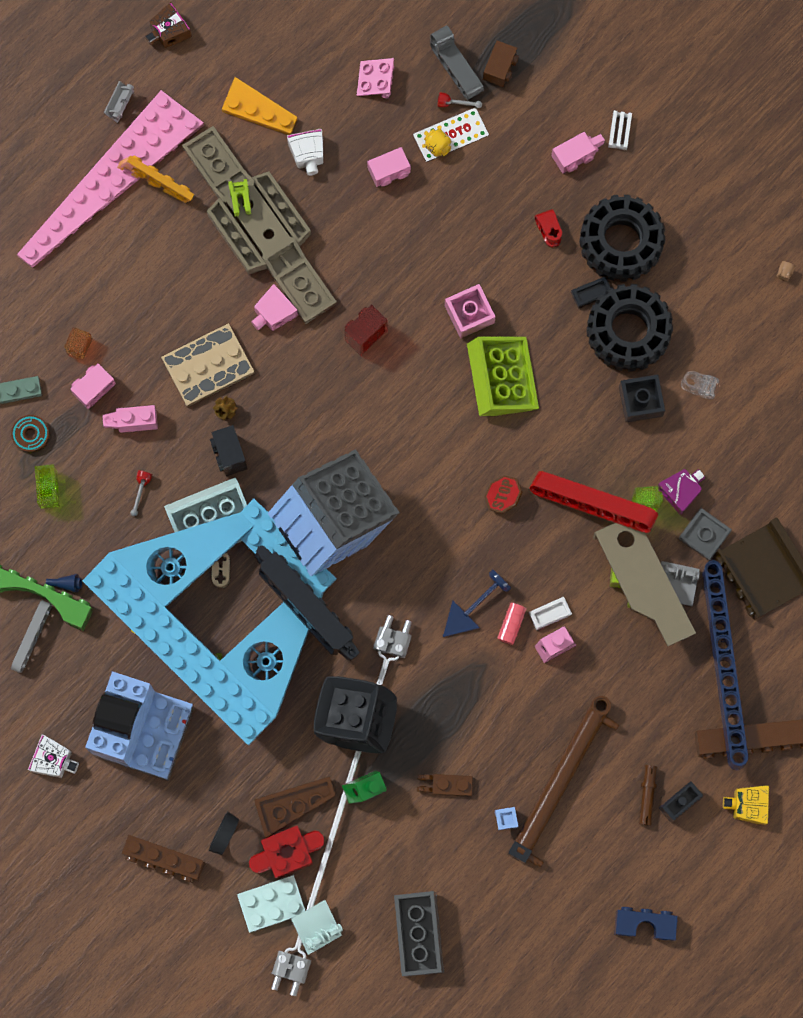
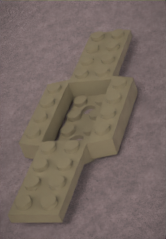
[182,126,337,324]

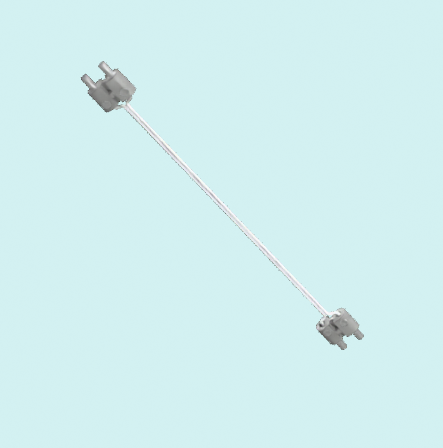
[271,615,412,996]

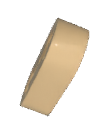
[212,553,230,588]

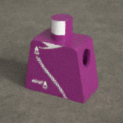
[657,469,705,515]

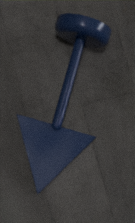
[443,569,512,637]

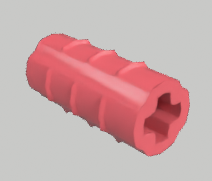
[497,603,527,645]

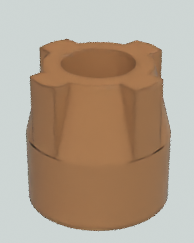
[777,261,796,281]

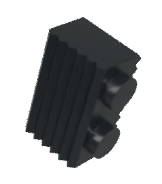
[659,781,703,822]

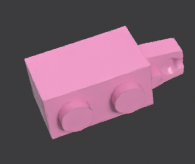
[551,132,605,174]
[103,405,158,433]

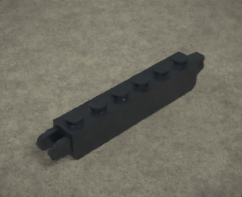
[254,546,360,662]

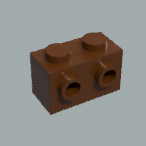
[483,41,519,87]

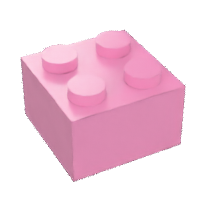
[445,284,495,339]

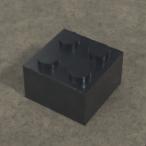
[619,375,665,423]
[210,425,247,476]

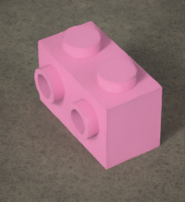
[367,147,411,187]
[70,364,116,409]

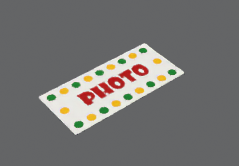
[413,108,489,162]

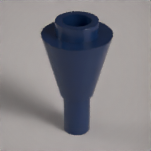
[46,574,82,593]

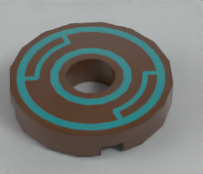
[11,415,50,453]

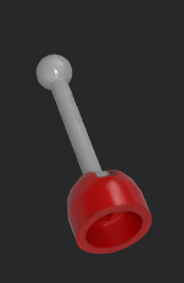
[437,92,482,108]
[130,470,153,517]

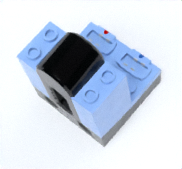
[85,671,194,781]

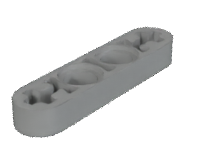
[11,600,52,673]

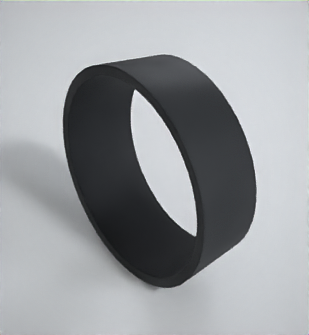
[208,811,239,855]

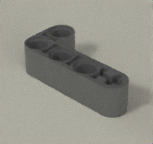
[430,25,484,100]

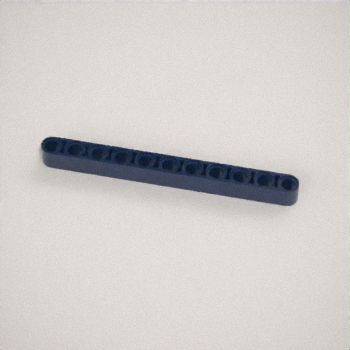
[702,560,748,770]

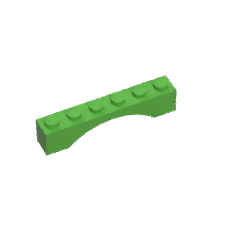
[0,565,93,631]

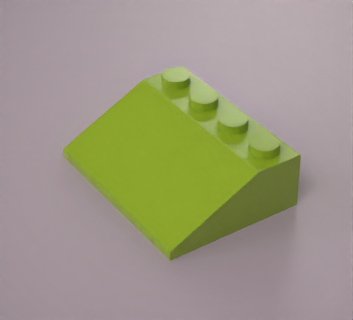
[467,337,539,416]

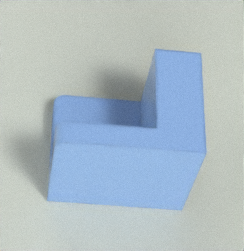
[494,807,518,830]

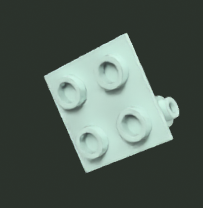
[291,900,343,955]

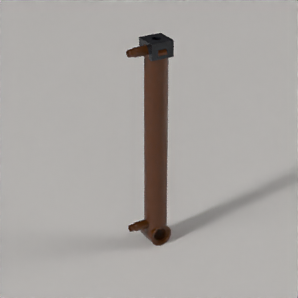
[507,696,619,867]

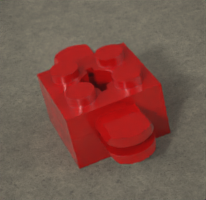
[249,825,324,879]

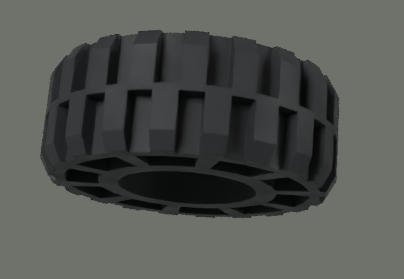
[579,194,665,282]
[586,284,673,372]

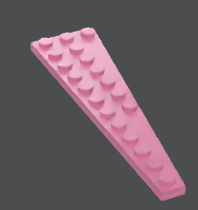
[17,90,204,268]

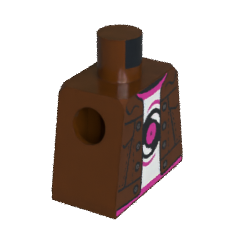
[145,3,192,48]

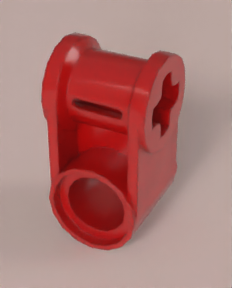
[534,209,562,247]

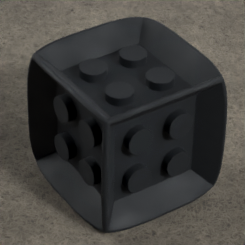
[314,676,397,753]

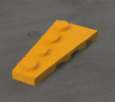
[222,77,297,135]
[117,155,194,203]

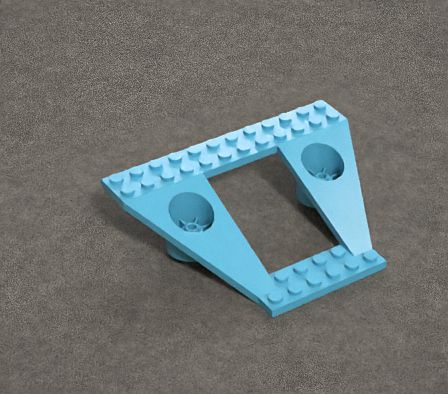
[83,499,337,745]

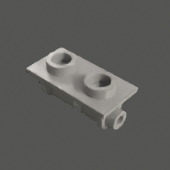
[104,81,134,123]

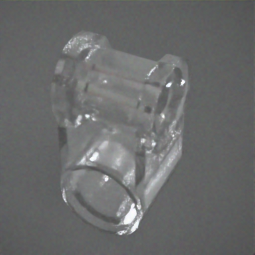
[681,371,719,399]

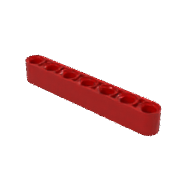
[529,471,659,533]

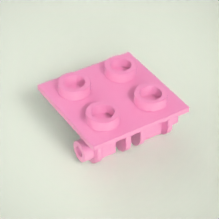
[357,58,394,98]

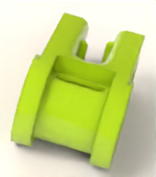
[228,179,251,217]

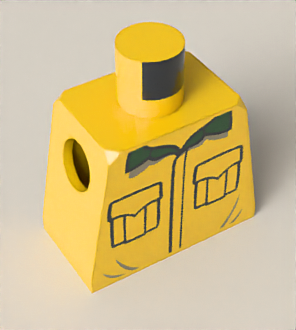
[723,786,769,825]

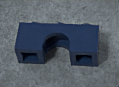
[614,907,678,941]

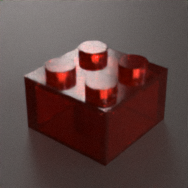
[344,304,388,356]

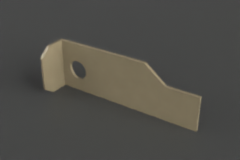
[593,523,696,646]

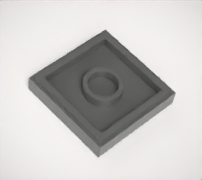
[678,508,732,561]

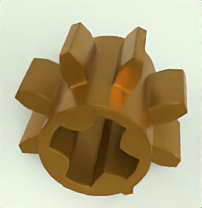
[213,396,238,421]

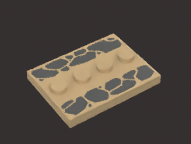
[161,323,255,407]

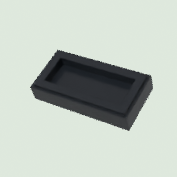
[571,276,611,309]

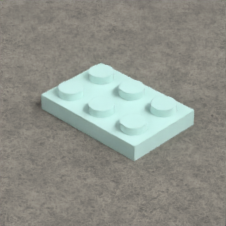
[237,875,305,933]

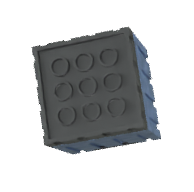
[268,449,400,576]

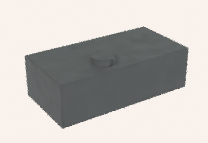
[394,891,444,977]

